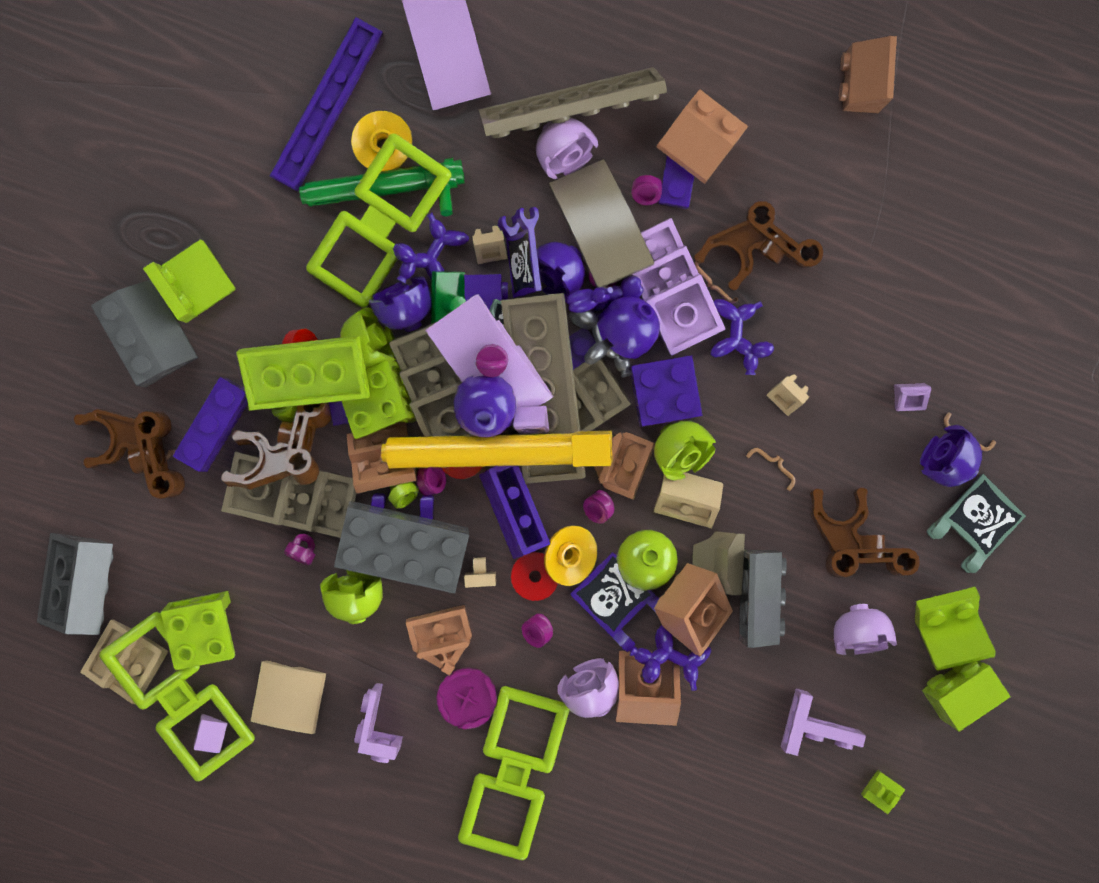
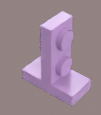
[781,689,866,756]

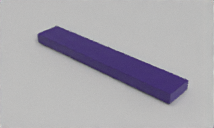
[270,17,383,192]

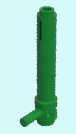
[299,157,465,217]

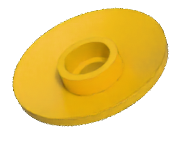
[351,111,412,171]
[544,525,597,586]

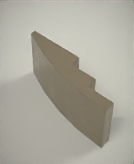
[549,159,655,288]
[389,322,474,437]
[501,358,632,435]
[221,452,356,538]

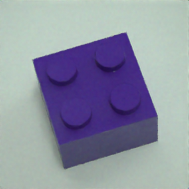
[629,355,703,427]

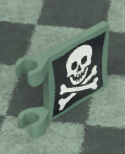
[927,474,1026,573]

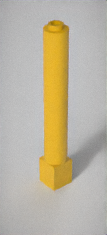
[381,431,613,468]

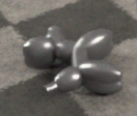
[569,310,632,377]

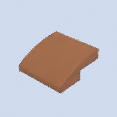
[347,422,416,494]

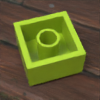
[922,661,1011,732]

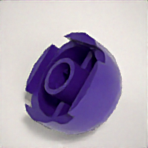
[536,241,586,303]
[368,276,432,332]
[597,296,660,359]
[454,375,516,437]
[920,425,982,487]

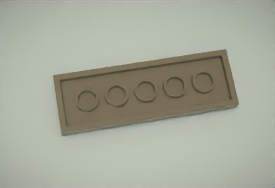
[479,67,667,138]
[501,293,586,484]

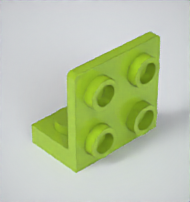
[143,240,236,323]
[342,360,417,439]
[915,587,996,671]
[161,591,235,670]

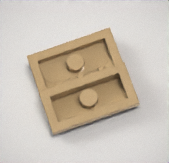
[81,620,169,704]
[251,661,326,734]

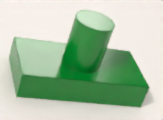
[431,271,466,324]

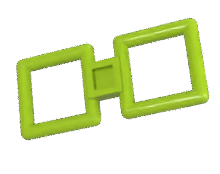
[306,133,451,308]
[99,612,255,781]
[458,686,569,860]

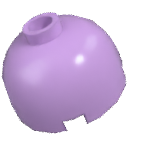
[536,118,598,179]
[834,604,897,655]
[558,658,619,718]

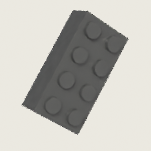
[334,501,469,594]

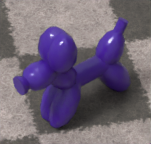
[393,212,469,284]
[566,275,644,313]
[710,299,774,375]
[629,625,711,691]

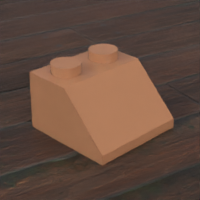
[839,36,897,113]
[657,90,748,184]
[654,563,733,657]
[616,651,681,726]

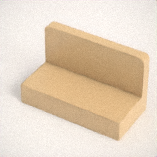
[654,472,723,529]

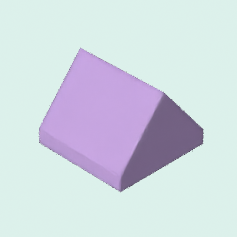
[894,383,931,411]
[513,406,549,434]
[194,714,227,753]

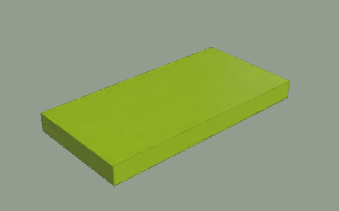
[236,336,371,411]

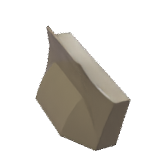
[692,532,745,595]

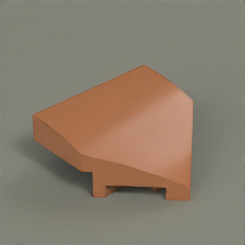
[594,432,655,500]
[406,605,472,676]

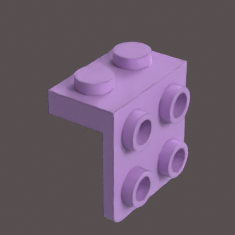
[354,683,403,763]

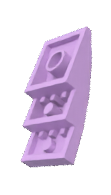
[402,0,491,110]
[630,218,725,356]
[426,294,554,427]

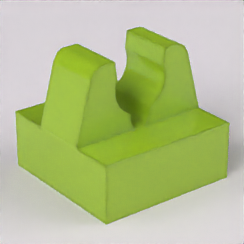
[861,770,905,814]

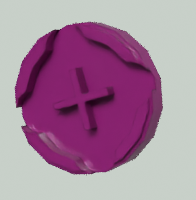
[436,667,497,729]

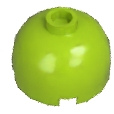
[340,307,396,369]
[654,421,716,481]
[616,530,678,591]
[320,570,383,624]

